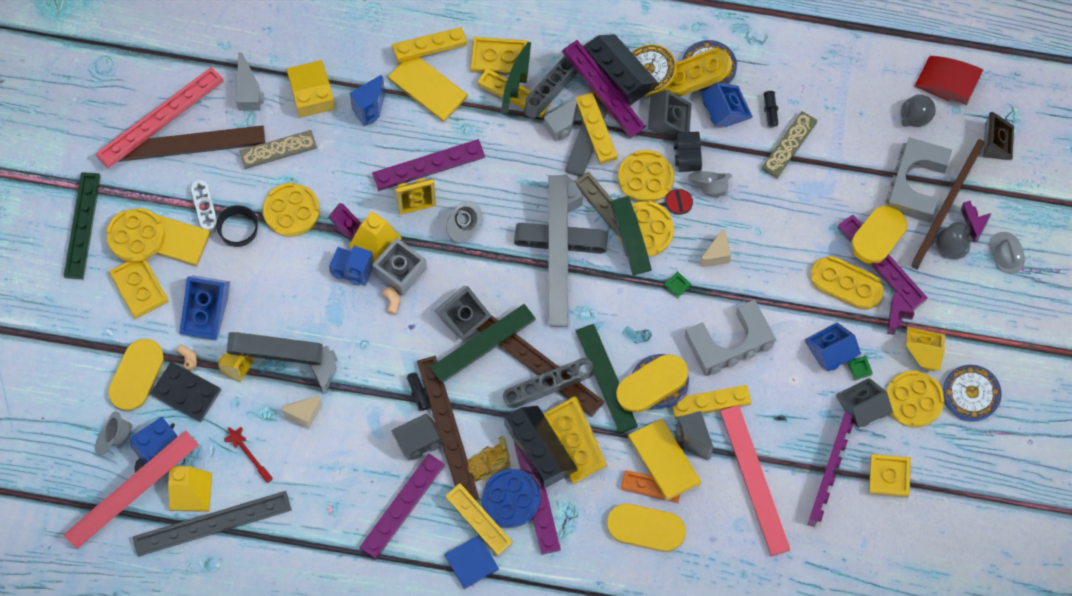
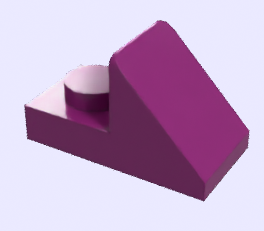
[960,200,991,243]
[328,203,362,241]
[887,292,915,335]

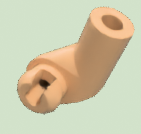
[383,287,401,315]
[176,344,197,370]

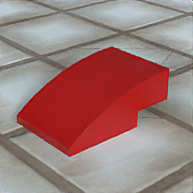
[915,56,984,106]

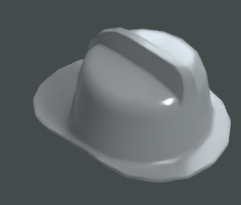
[688,171,732,196]
[446,201,482,243]
[990,232,1025,273]
[95,411,132,455]

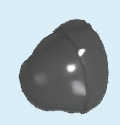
[900,95,936,127]
[936,222,972,259]

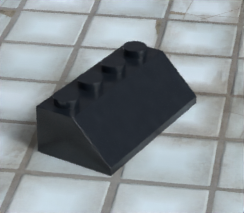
[583,34,659,106]
[504,405,578,489]

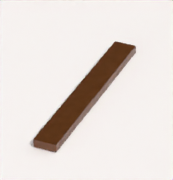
[118,125,265,162]
[911,139,985,270]
[477,316,604,417]
[417,355,479,500]

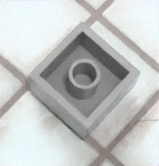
[372,238,427,296]

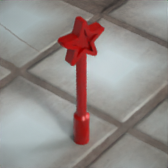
[224,427,273,483]

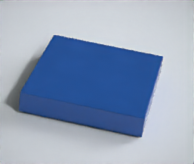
[444,535,499,590]

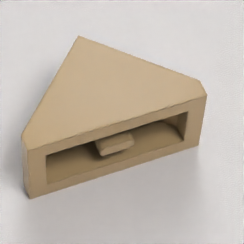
[700,229,731,267]
[282,395,322,428]

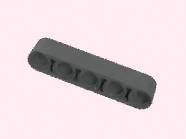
[524,55,578,118]
[514,223,608,254]
[227,332,323,365]
[503,358,594,409]

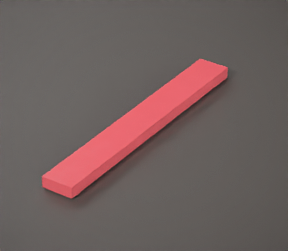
[96,67,224,169]
[720,405,790,557]
[63,430,199,549]

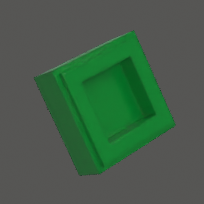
[664,271,691,299]
[847,356,873,381]

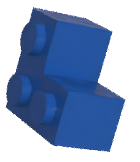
[329,245,374,286]

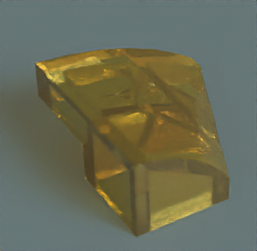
[468,435,511,482]

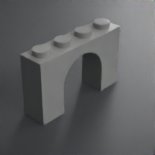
[885,137,952,223]
[685,299,776,376]

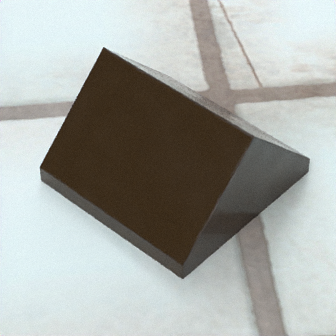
[983,112,1014,160]

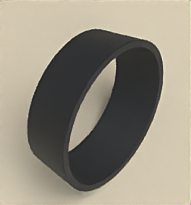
[216,205,258,247]

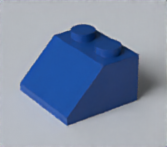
[349,75,385,126]
[701,83,753,127]
[804,322,861,371]

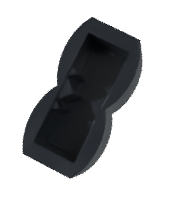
[673,131,702,172]

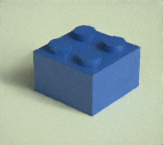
[130,417,178,465]

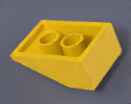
[286,60,335,118]
[393,179,436,215]

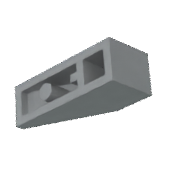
[236,52,264,111]

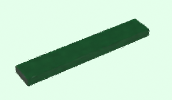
[64,172,101,280]
[430,304,536,384]
[576,324,638,434]

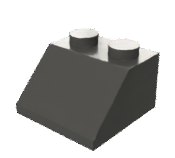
[648,90,692,137]
[434,286,492,340]
[836,378,893,428]
[674,411,713,460]
[391,413,444,460]

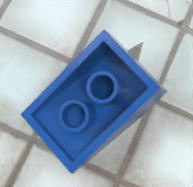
[179,275,230,340]

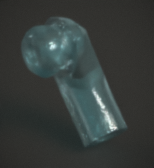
[622,326,652,344]
[257,359,286,373]

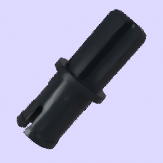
[763,91,779,128]
[407,372,431,411]

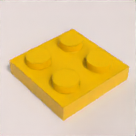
[869,454,911,497]

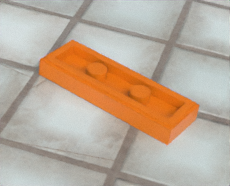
[621,470,680,503]

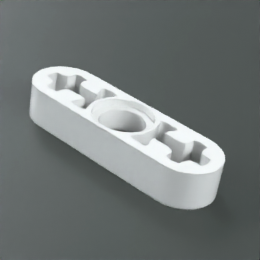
[191,180,217,233]

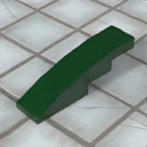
[501,42,531,113]
[610,196,652,276]

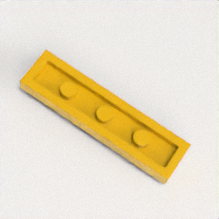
[392,27,467,63]
[477,68,551,118]
[575,92,618,165]
[672,385,751,419]
[445,483,513,556]

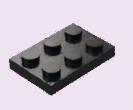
[150,362,221,422]

